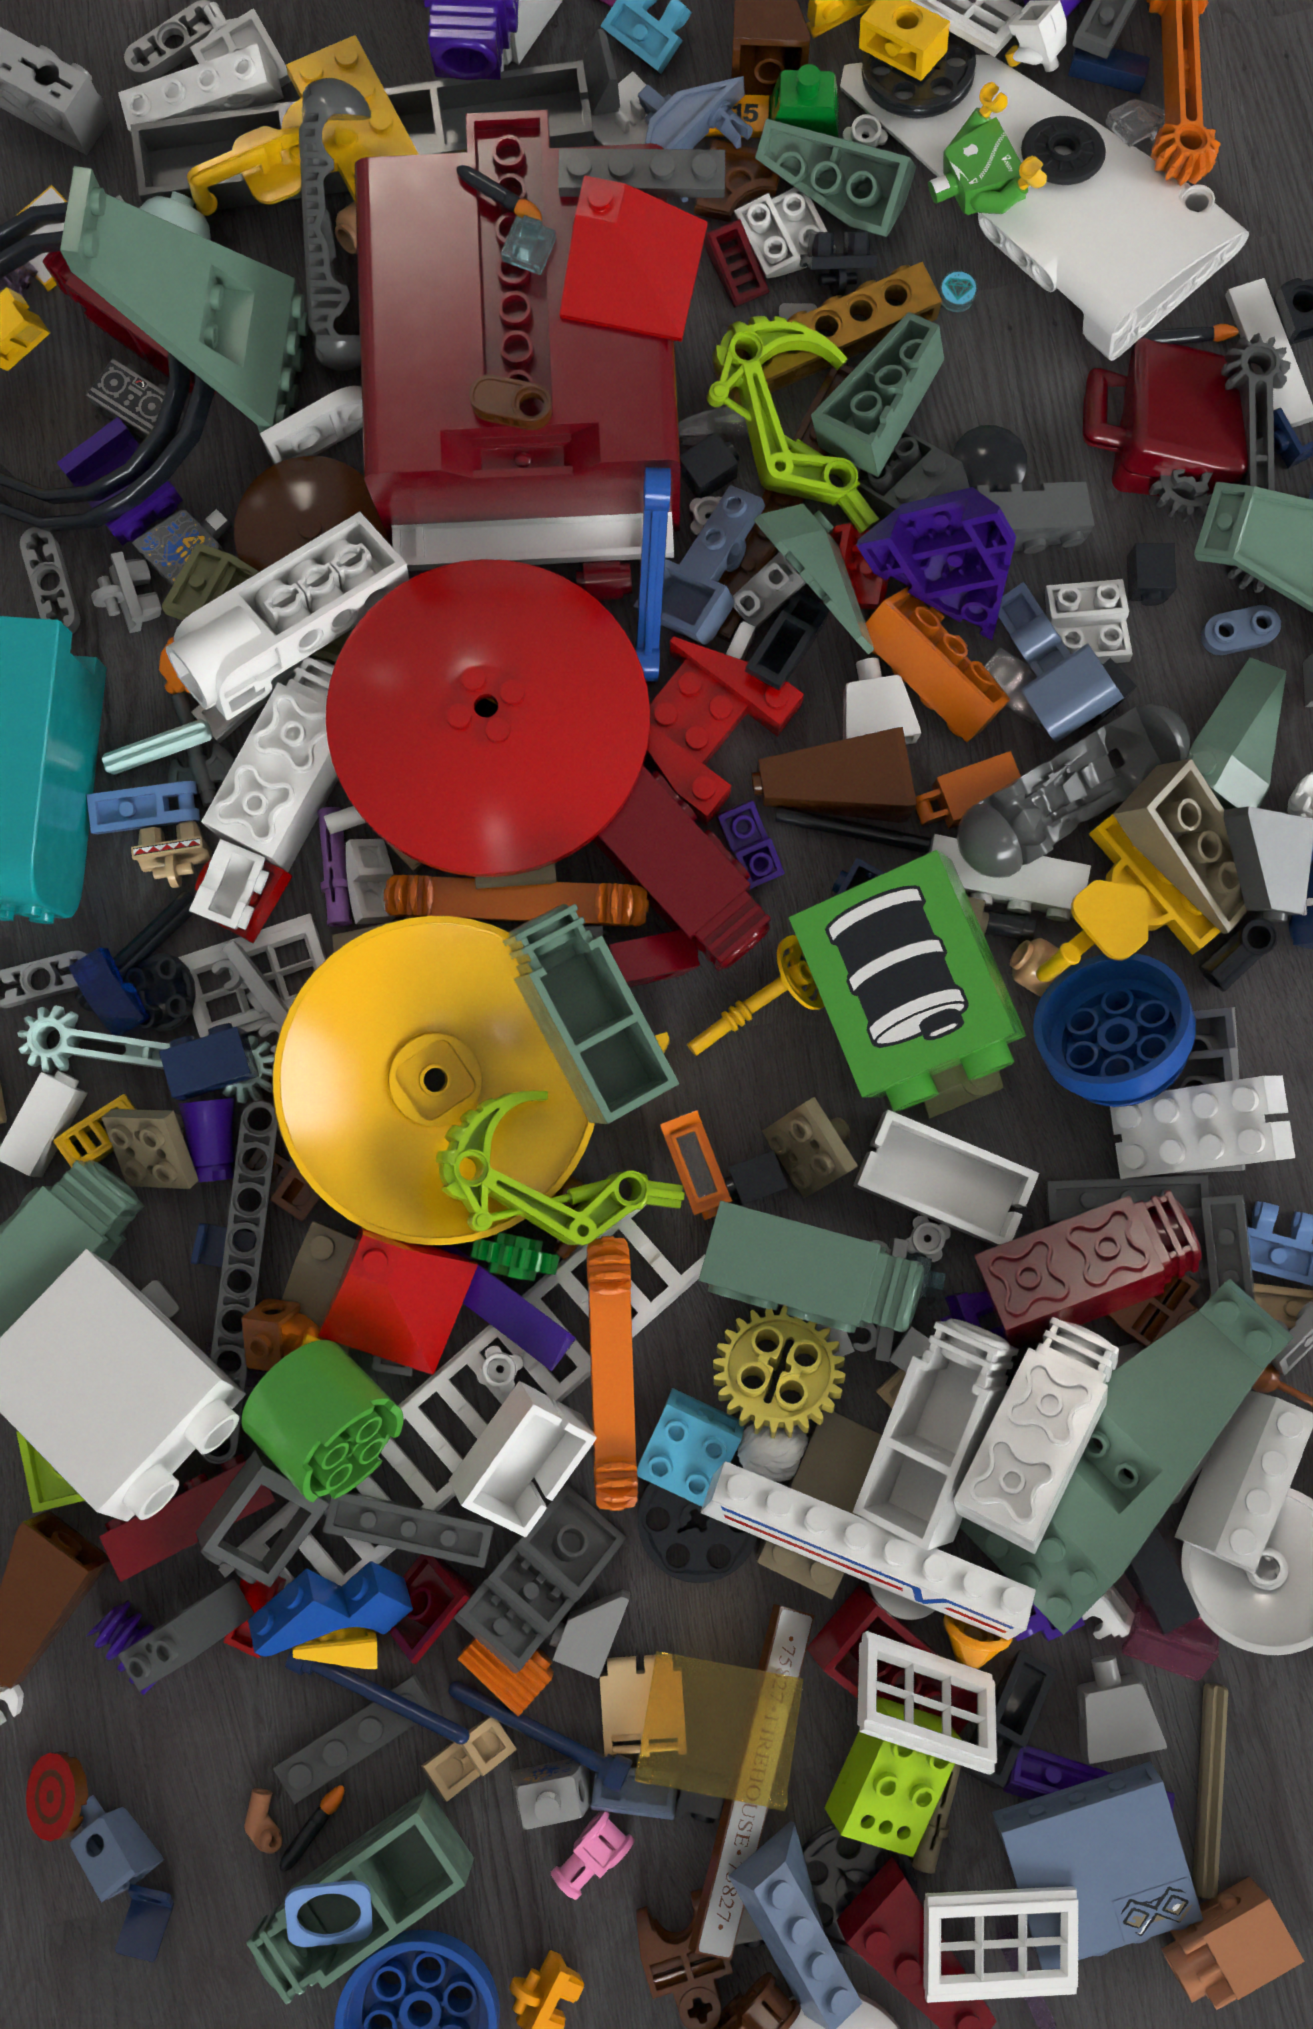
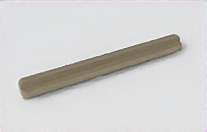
[1193,1683,1229,1899]

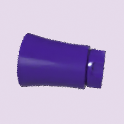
[178,1098,235,1182]

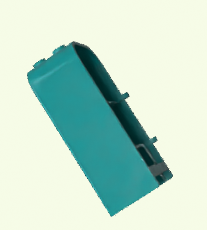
[0,616,107,924]

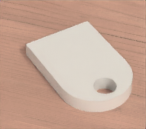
[260,386,363,464]

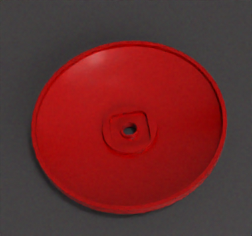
[326,559,650,877]

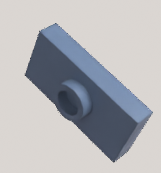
[591,1767,678,1820]

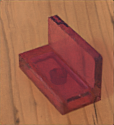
[1122,1598,1219,1681]

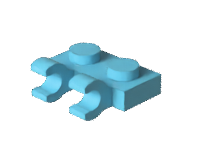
[601,0,692,74]

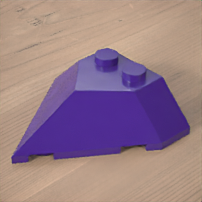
[856,487,1016,641]

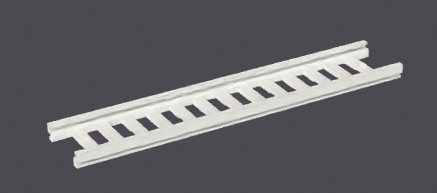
[218,1204,705,1588]

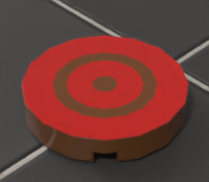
[26,1751,88,1842]

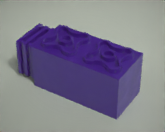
[424,0,519,81]

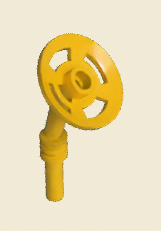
[687,935,825,1056]

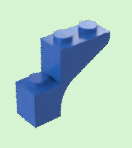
[248,1561,413,1657]

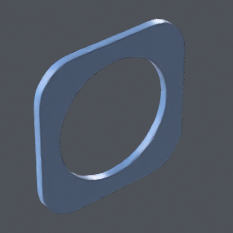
[285,1880,373,1947]

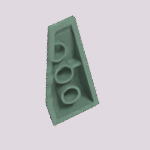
[755,119,916,237]
[754,504,874,654]
[1187,657,1286,810]

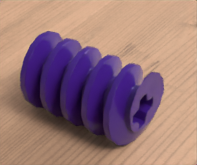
[86,1600,157,1696]

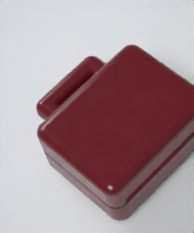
[1082,337,1249,496]

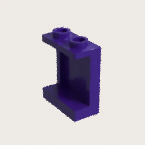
[57,417,183,546]

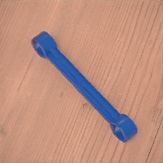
[635,467,671,682]

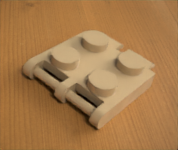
[600,1654,687,1757]

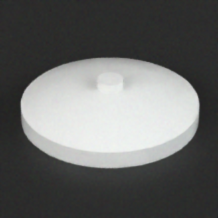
[1181,1488,1313,1655]

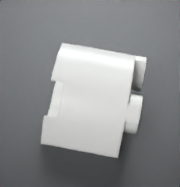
[189,839,269,930]

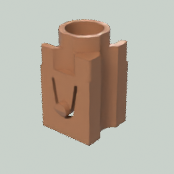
[1161,1876,1305,2010]

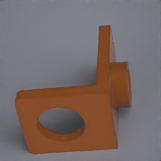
[242,1298,301,1371]

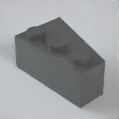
[976,481,1095,554]

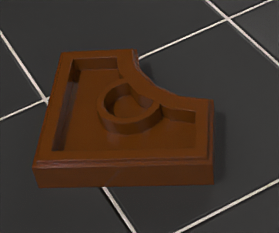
[694,138,780,222]

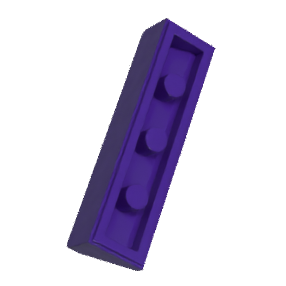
[442,1245,576,1371]
[1003,1745,1175,1814]

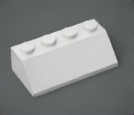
[1175,1390,1313,1574]

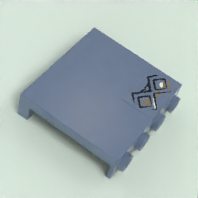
[992,1762,1203,1970]

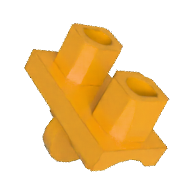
[509,1950,584,2029]

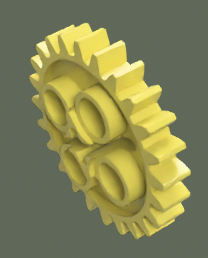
[713,1305,846,1438]

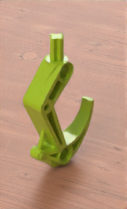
[706,316,879,534]
[436,1091,685,1245]

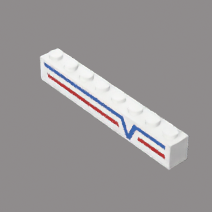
[700,1461,1036,1640]

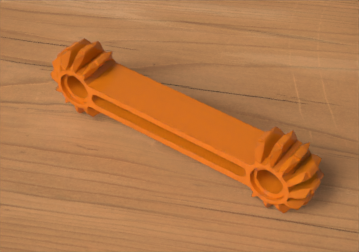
[1146,0,1221,186]
[383,874,649,927]
[586,1236,638,1511]

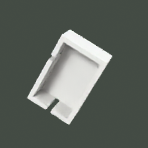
[449,1381,597,1537]

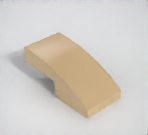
[421,1716,517,1802]

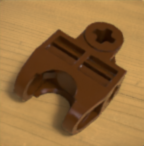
[1104,1274,1200,1348]
[636,1888,733,2029]
[713,1972,801,2029]

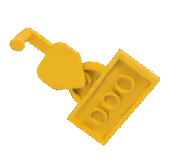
[187,35,419,216]
[1036,814,1221,982]

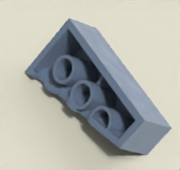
[728,1821,862,2029]

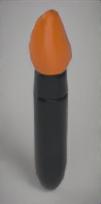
[456,165,542,223]
[1145,324,1239,344]
[279,1785,345,1872]

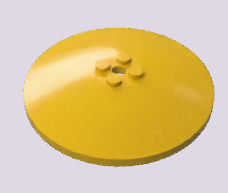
[272,916,595,1245]

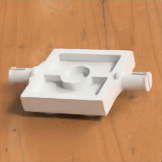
[190,2,291,105]

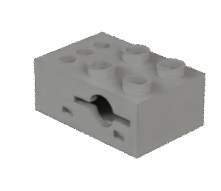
[0,27,110,155]

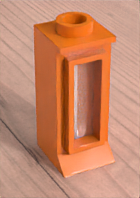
[660,1110,732,1220]

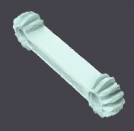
[17,1005,274,1103]

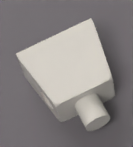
[843,658,921,745]

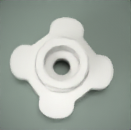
[843,114,888,148]
[690,496,722,535]
[906,1216,951,1262]
[477,1346,523,1393]

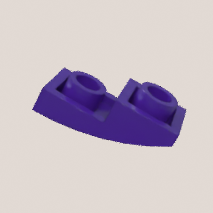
[716,800,785,889]

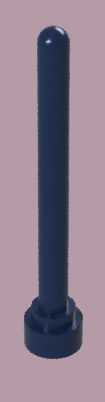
[285,1649,470,1745]
[448,1681,633,1793]

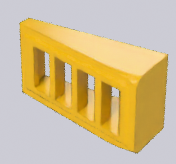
[53,1094,137,1168]
[292,1627,377,1669]

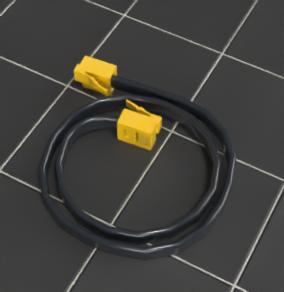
[0,202,215,532]

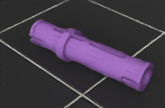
[317,807,352,927]

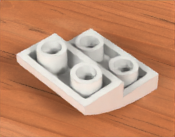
[734,187,836,279]
[1045,579,1133,664]

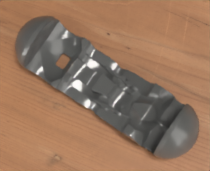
[299,78,371,371]
[957,703,1190,878]

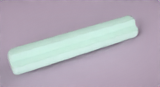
[102,719,213,775]

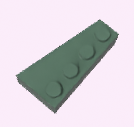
[811,312,944,477]

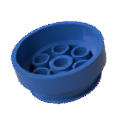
[1033,953,1196,1107]
[334,1930,500,2029]

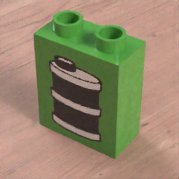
[789,850,1027,1112]

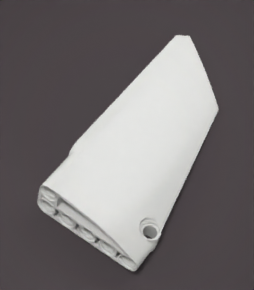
[840,55,1249,361]

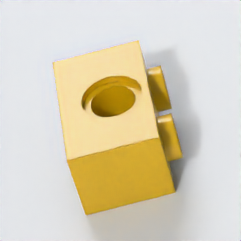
[859,0,950,81]

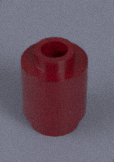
[576,560,632,601]

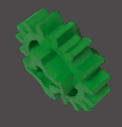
[470,1232,560,1281]

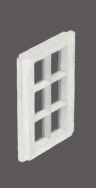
[910,0,1023,57]
[178,913,326,1038]
[857,1631,997,1775]
[924,1886,1078,2003]

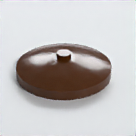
[234,456,390,572]

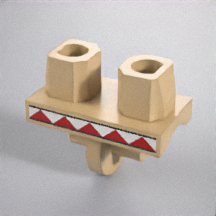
[131,821,212,888]

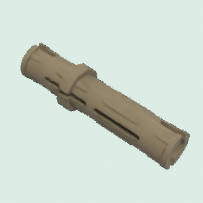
[910,1764,961,1874]

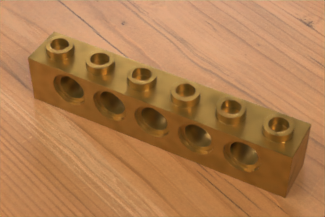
[714,262,942,406]

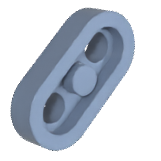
[1201,605,1281,655]

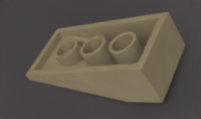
[1113,758,1247,934]
[755,1410,882,1599]

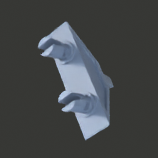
[638,76,753,202]

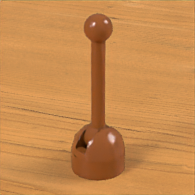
[1251,1362,1313,1407]

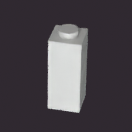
[0,1070,88,1177]

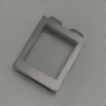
[195,1450,330,1587]
[118,1579,255,1692]

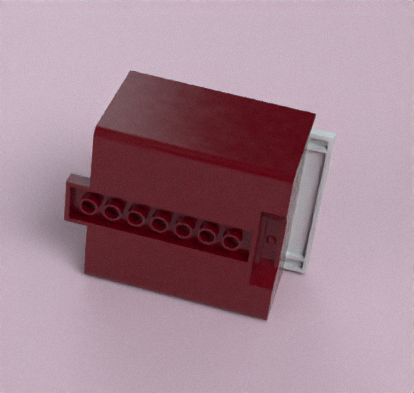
[355,110,680,571]

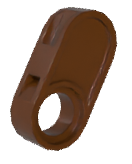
[469,375,552,430]

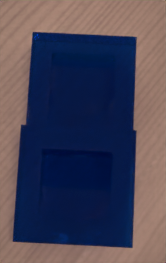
[69,948,149,1036]

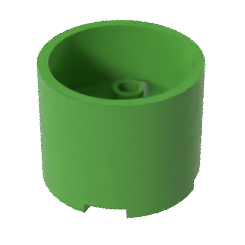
[241,1340,404,1503]

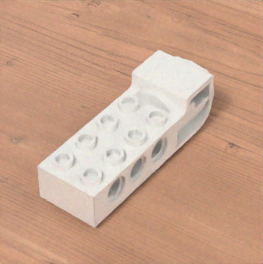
[165,512,409,720]

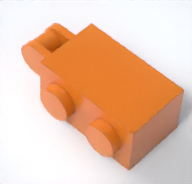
[915,751,1021,829]

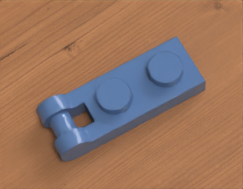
[86,781,201,835]

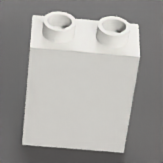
[0,1249,246,1522]

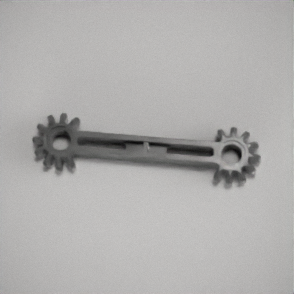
[1221,333,1291,593]

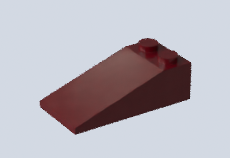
[806,1585,977,1734]

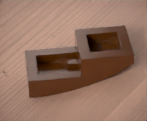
[246,1148,320,1222]

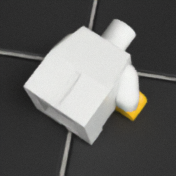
[1005,0,1067,72]

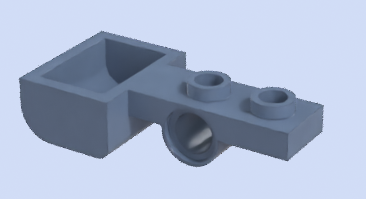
[633,485,765,644]
[998,582,1124,743]

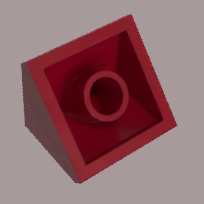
[388,1554,475,1664]

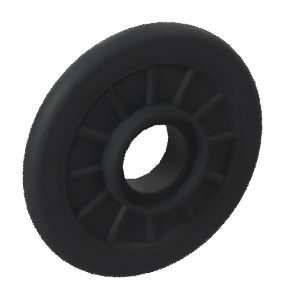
[1021,116,1106,185]

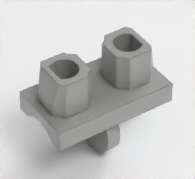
[91,552,162,633]
[732,552,806,630]

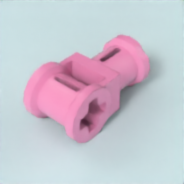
[551,1811,635,1900]

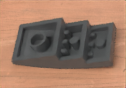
[454,1483,627,1674]

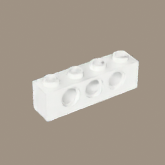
[118,43,283,132]

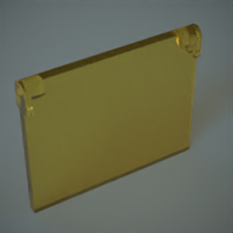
[635,1651,804,1811]

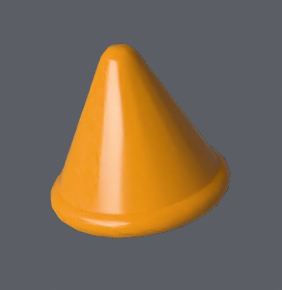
[943,1614,1013,1669]

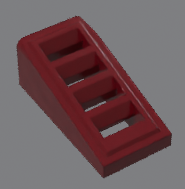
[704,219,770,308]

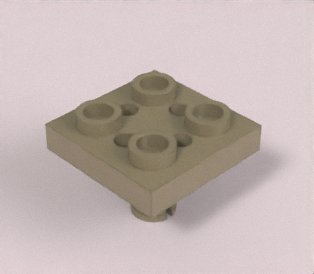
[762,1097,858,1198]
[102,1109,199,1189]

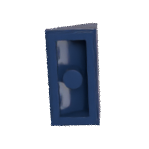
[1068,47,1150,94]

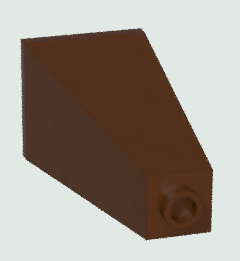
[731,0,810,100]
[751,727,917,823]
[0,1510,110,1689]

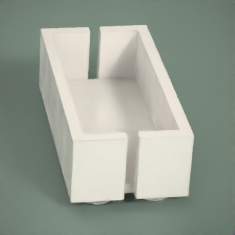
[1110,1075,1295,1179]
[853,1110,1039,1246]

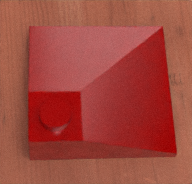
[560,175,708,342]
[318,1227,478,1375]

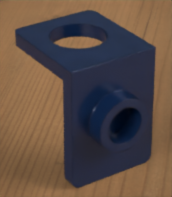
[1273,408,1313,469]
[831,858,886,895]
[190,1223,256,1272]
[115,1884,174,1962]

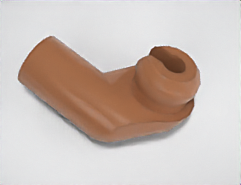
[244,1788,283,1854]

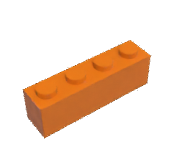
[866,586,1011,742]

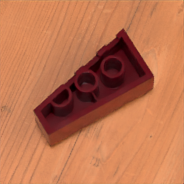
[99,1453,275,1582]
[836,1857,997,2029]

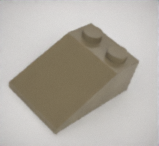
[277,1221,356,1355]

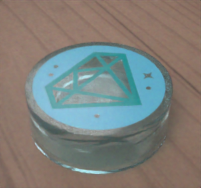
[938,270,978,312]

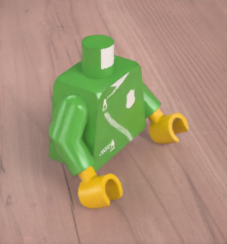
[928,82,1047,215]

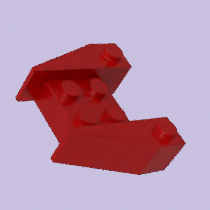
[645,636,804,826]

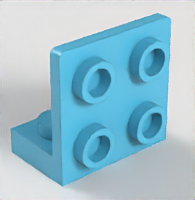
[637,1388,745,1507]

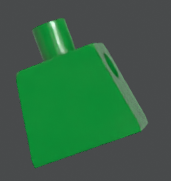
[768,64,839,138]

